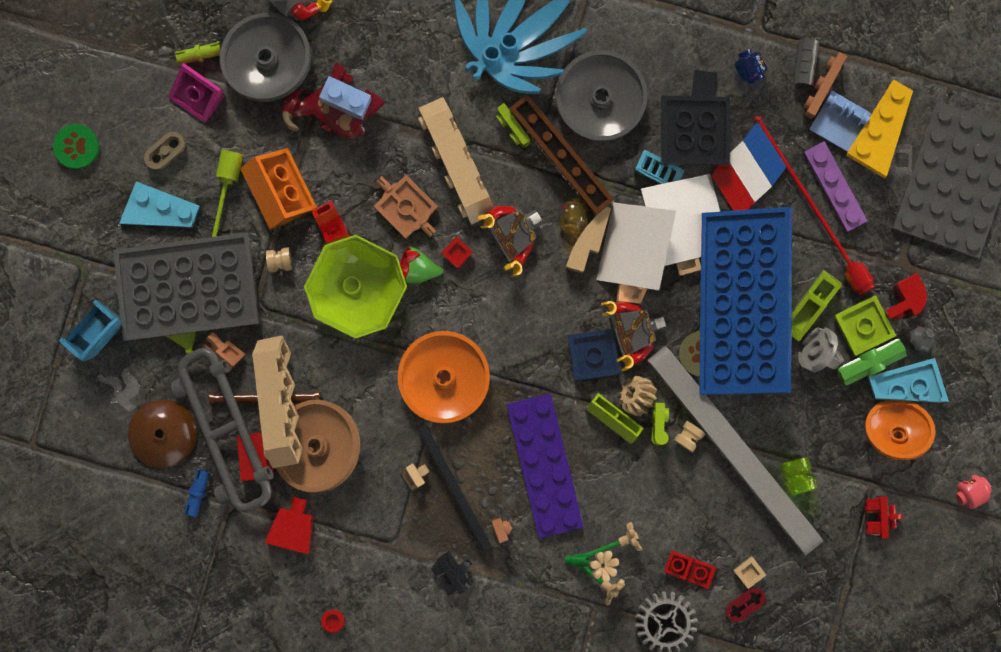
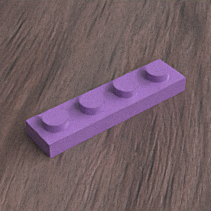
[803,141,867,232]

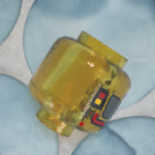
[558,199,590,234]

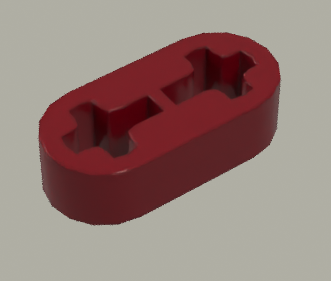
[725,587,766,622]

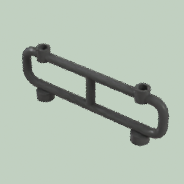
[171,348,273,513]

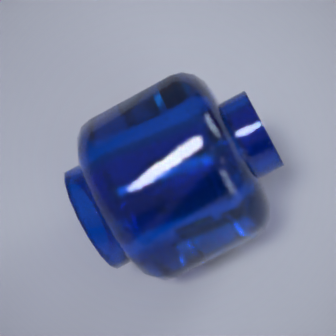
[734,49,768,84]

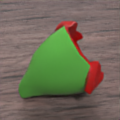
[400,246,443,284]

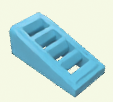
[634,150,685,184]

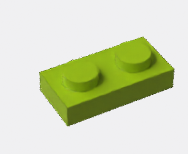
[496,103,531,148]

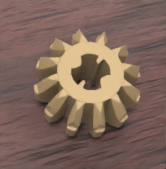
[618,376,657,416]

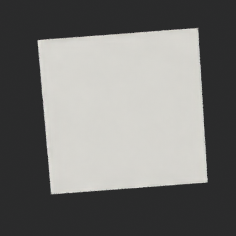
[641,174,720,265]
[596,202,676,290]

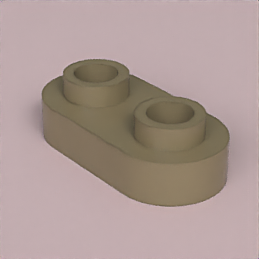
[144,132,186,171]

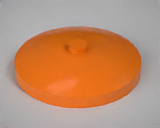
[398,331,490,423]

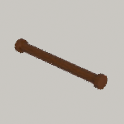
[209,390,320,406]

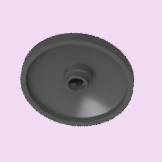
[220,13,311,102]
[556,50,647,142]

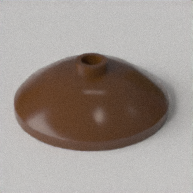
[128,399,197,468]

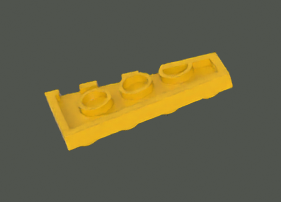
[846,79,913,179]

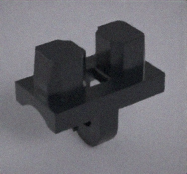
[431,551,472,596]

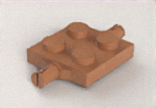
[374,175,438,239]

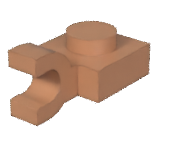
[202,332,246,371]
[492,517,512,543]

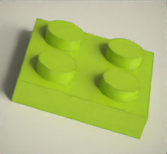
[834,295,896,356]

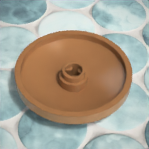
[276,400,360,493]

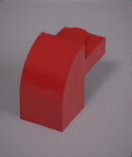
[312,200,350,244]
[884,273,927,321]

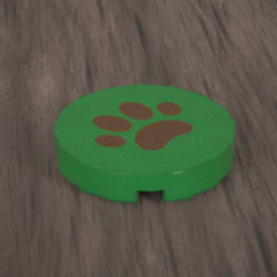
[53,123,100,170]

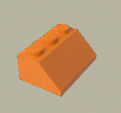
[240,148,317,229]

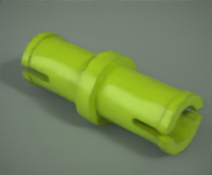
[175,41,222,66]

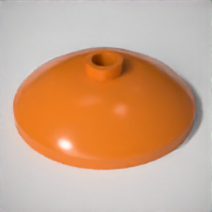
[865,400,935,460]

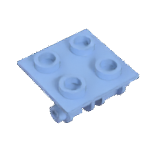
[809,91,871,152]

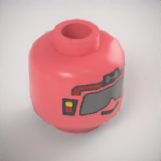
[955,475,992,509]

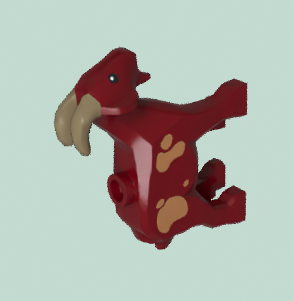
[282,62,385,139]

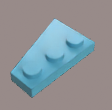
[119,182,201,228]
[868,358,949,403]

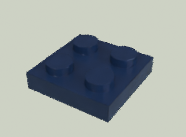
[568,329,620,381]

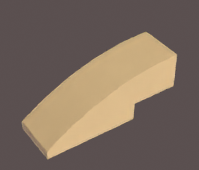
[565,207,611,274]

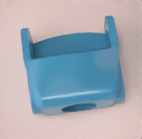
[59,300,122,362]

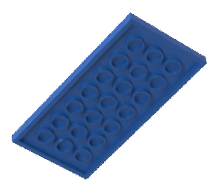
[699,207,792,395]

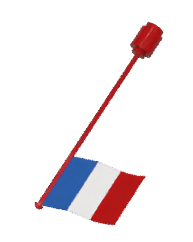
[711,116,875,296]

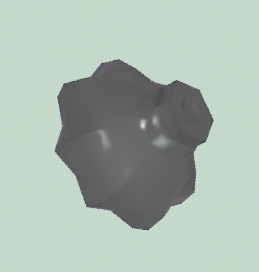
[909,325,934,353]

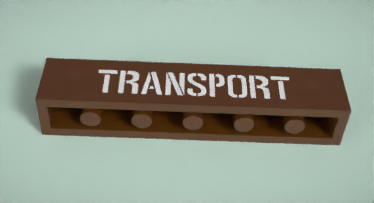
[509,94,614,217]

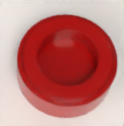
[321,609,345,633]

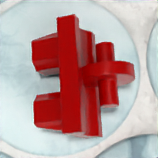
[864,496,903,538]

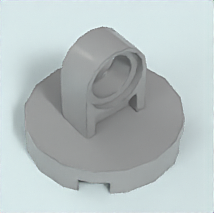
[798,327,844,372]

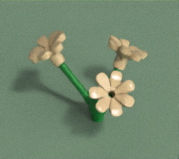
[565,522,642,606]

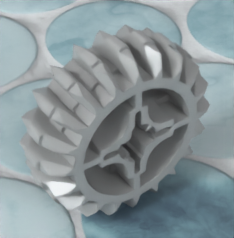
[635,591,698,652]

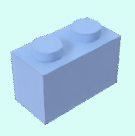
[319,76,371,120]

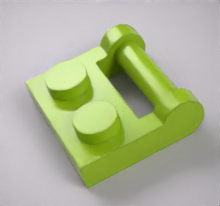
[651,403,669,445]

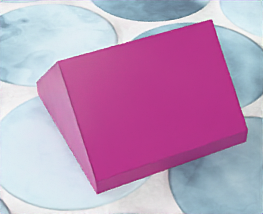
[168,63,225,123]

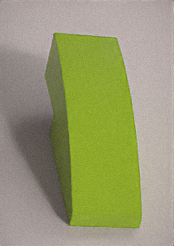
[792,269,842,341]

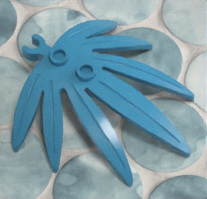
[454,0,587,94]

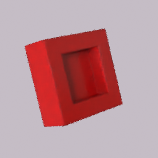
[441,236,473,269]

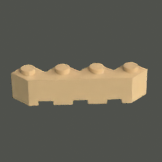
[418,97,494,225]
[252,335,303,468]

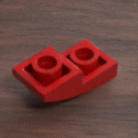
[664,550,717,589]

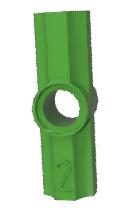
[836,338,907,386]

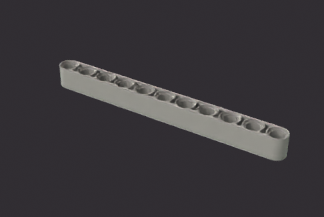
[647,346,823,556]

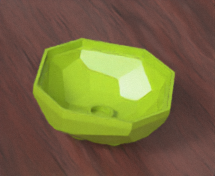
[304,235,407,338]

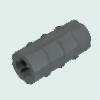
[793,38,820,88]

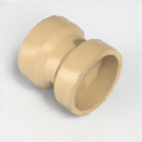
[266,247,292,273]
[674,421,705,453]

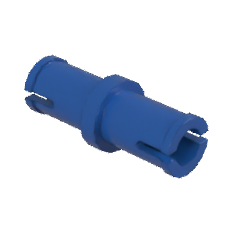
[183,469,211,517]

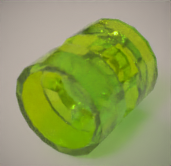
[780,456,819,496]

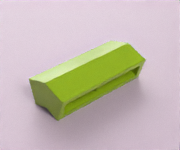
[585,393,644,444]

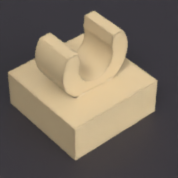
[400,463,429,491]

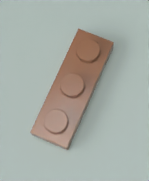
[804,52,847,120]

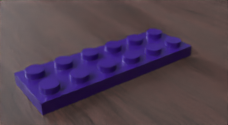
[506,393,584,538]

